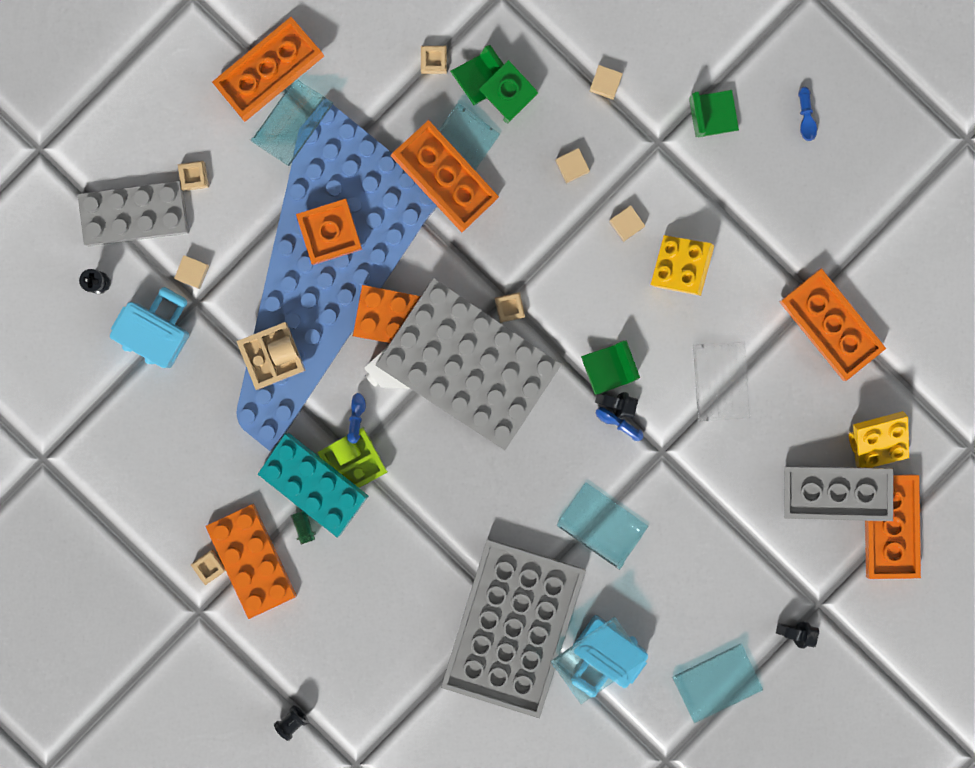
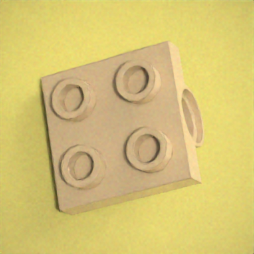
[236,322,306,390]

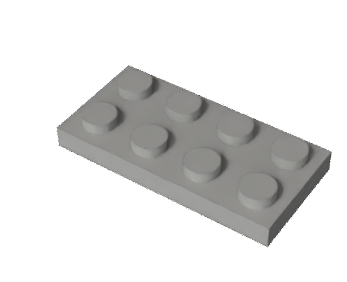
[77,181,189,246]
[784,466,893,521]

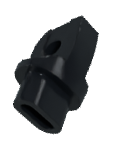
[595,392,638,418]
[775,621,819,649]

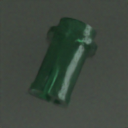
[291,511,316,544]

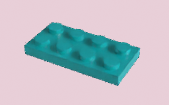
[258,433,369,538]

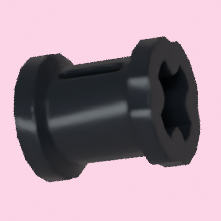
[79,269,111,294]
[274,705,309,741]

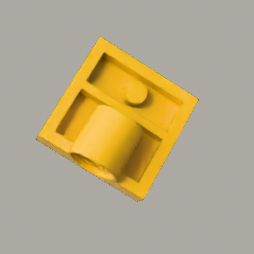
[650,235,714,296]
[849,411,909,468]

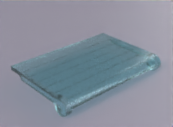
[250,79,333,166]
[439,103,500,170]
[556,483,649,570]
[551,616,645,704]
[672,643,763,723]

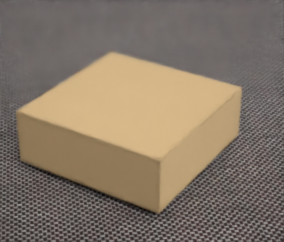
[421,46,447,74]
[590,65,623,100]
[555,148,590,184]
[178,161,209,191]
[609,205,645,242]
[174,255,210,289]
[495,292,525,323]
[191,549,226,585]

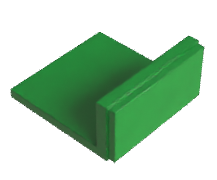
[450,45,504,105]
[479,60,538,124]
[689,90,739,138]
[581,340,640,395]

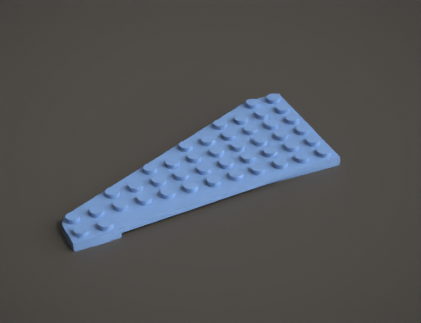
[236,99,437,451]

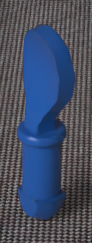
[798,87,817,141]
[347,393,366,444]
[595,407,644,441]

